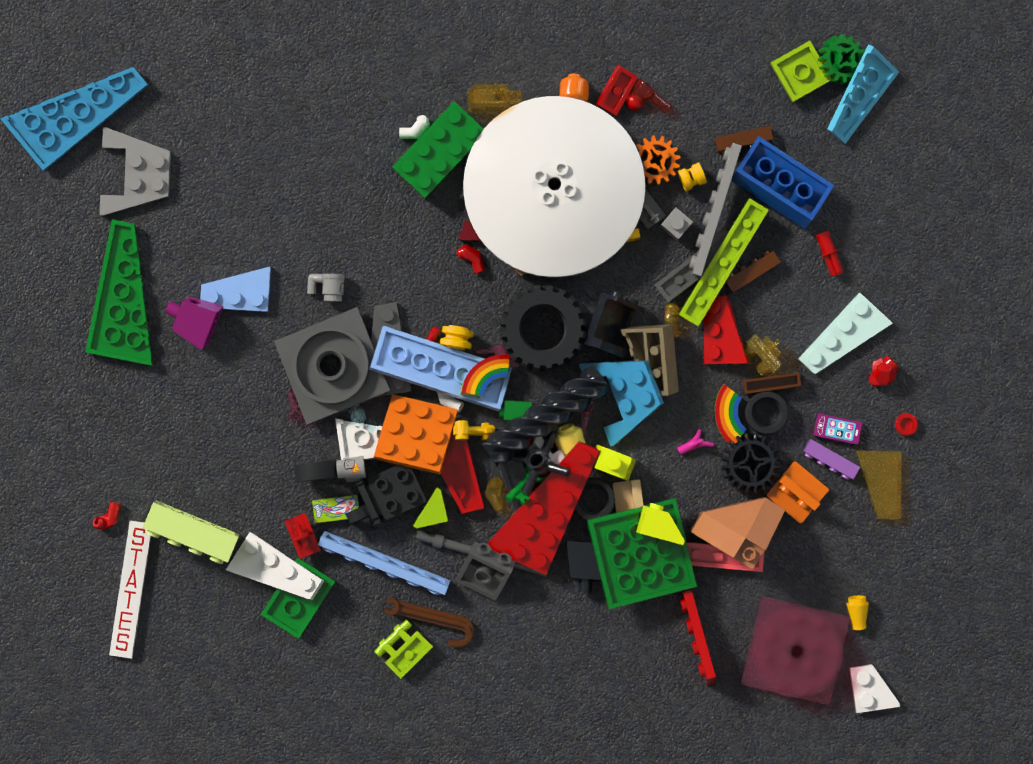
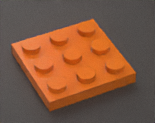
[374,394,458,475]

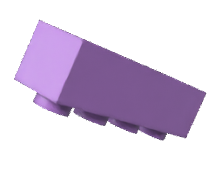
[803,439,860,480]

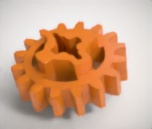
[636,135,680,185]

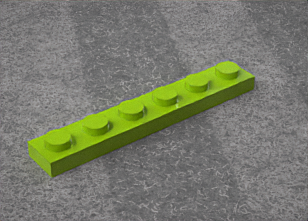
[679,198,769,327]

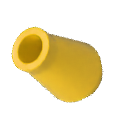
[846,595,869,630]

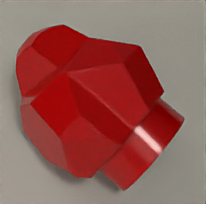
[869,355,900,386]

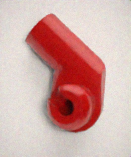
[457,245,485,274]
[92,502,121,530]

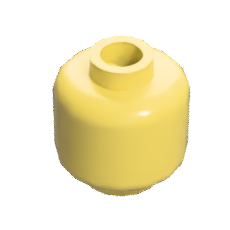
[555,423,586,456]

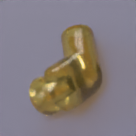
[664,303,680,337]

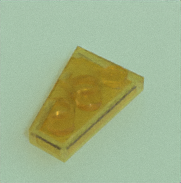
[856,451,902,519]

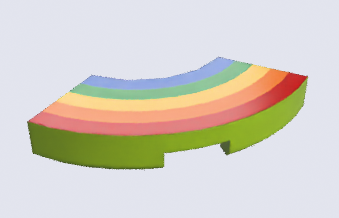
[460,355,510,397]
[714,384,747,444]

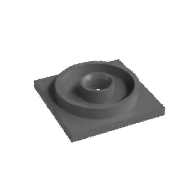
[274,307,391,425]

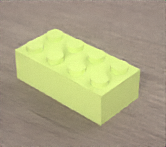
[143,500,240,564]

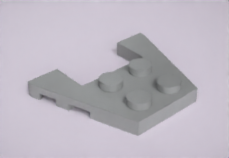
[100,127,171,216]

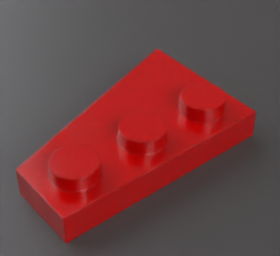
[704,296,750,364]

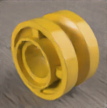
[440,325,474,351]

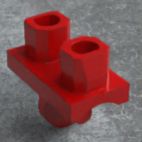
[284,513,321,559]

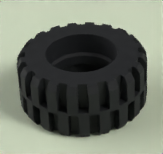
[500,285,586,372]

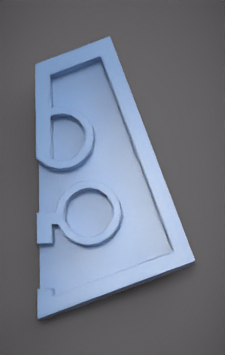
[200,267,271,312]

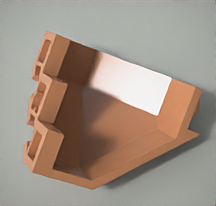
[689,497,785,570]

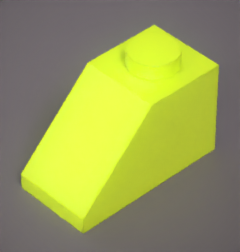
[636,503,685,545]

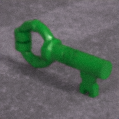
[505,461,547,506]

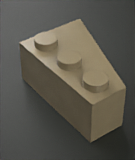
[621,324,679,396]

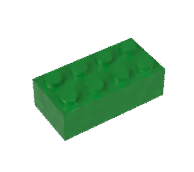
[392,101,484,200]

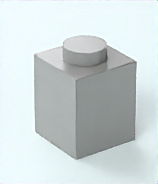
[660,207,693,241]

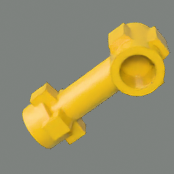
[453,420,495,441]

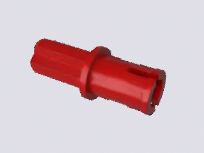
[816,231,843,276]

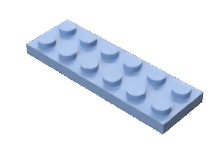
[369,326,512,412]

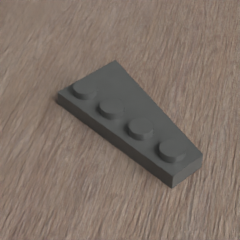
[371,302,412,397]

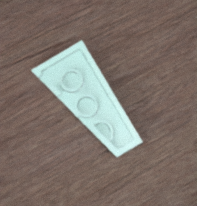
[798,293,893,374]

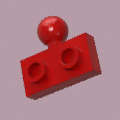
[595,65,644,116]

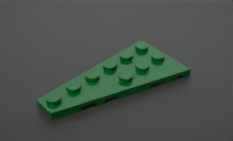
[85,219,153,366]

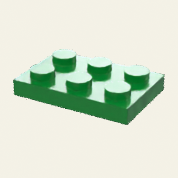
[261,557,336,639]

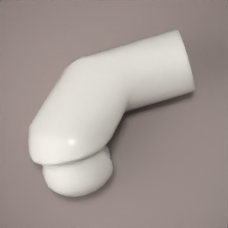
[399,115,430,139]
[437,392,464,413]

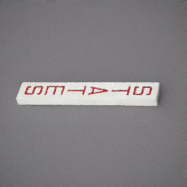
[109,521,151,659]

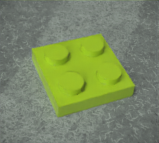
[770,41,831,103]

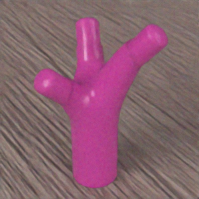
[677,429,714,455]

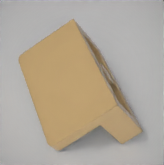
[612,479,643,513]

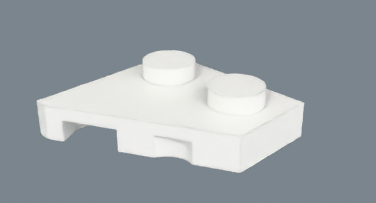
[849,664,900,713]

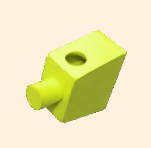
[593,445,636,481]

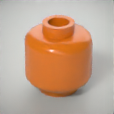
[559,74,589,102]

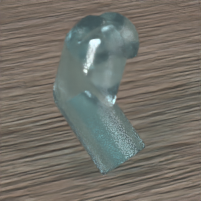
[349,405,366,423]

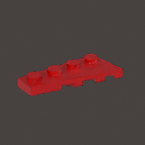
[441,420,484,514]
[680,590,716,686]

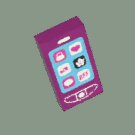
[813,413,862,445]

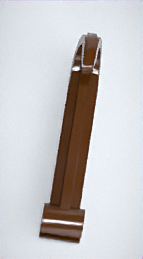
[384,596,474,647]

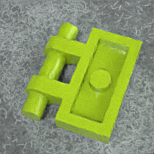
[374,619,433,679]

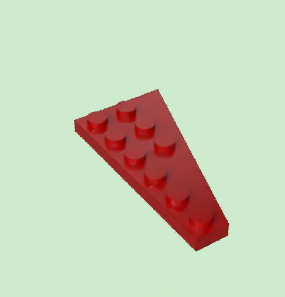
[487,441,600,575]

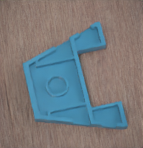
[579,361,664,446]

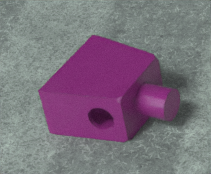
[165,297,224,350]

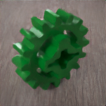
[817,34,865,85]

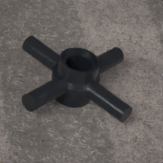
[512,432,571,496]

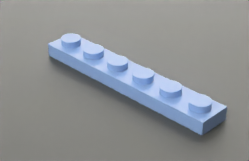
[318,531,451,595]

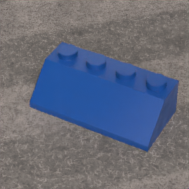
[731,136,834,229]

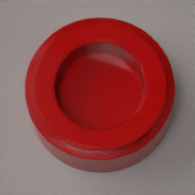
[895,413,918,436]

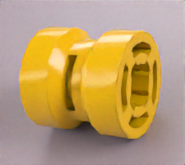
[677,162,707,192]

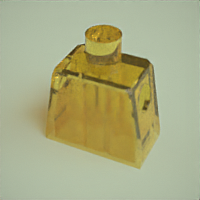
[468,84,522,112]

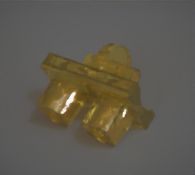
[744,333,782,376]

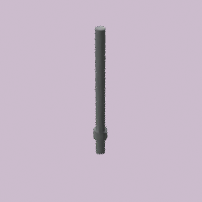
[415,531,546,577]

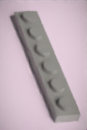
[689,143,742,277]

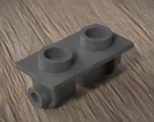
[640,189,666,229]

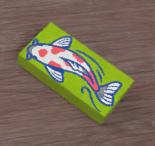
[312,495,359,523]

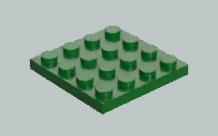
[587,498,697,609]

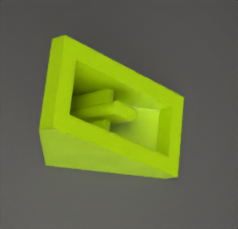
[413,487,449,528]

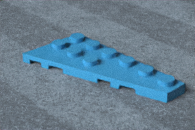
[0,67,149,171]

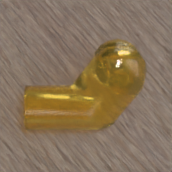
[485,477,505,512]

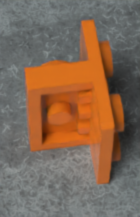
[766,461,829,523]

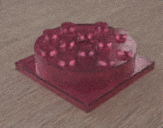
[741,596,850,705]

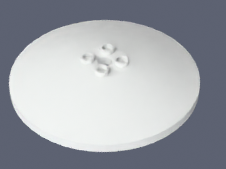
[463,96,645,278]

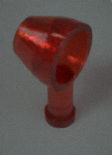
[631,78,672,114]

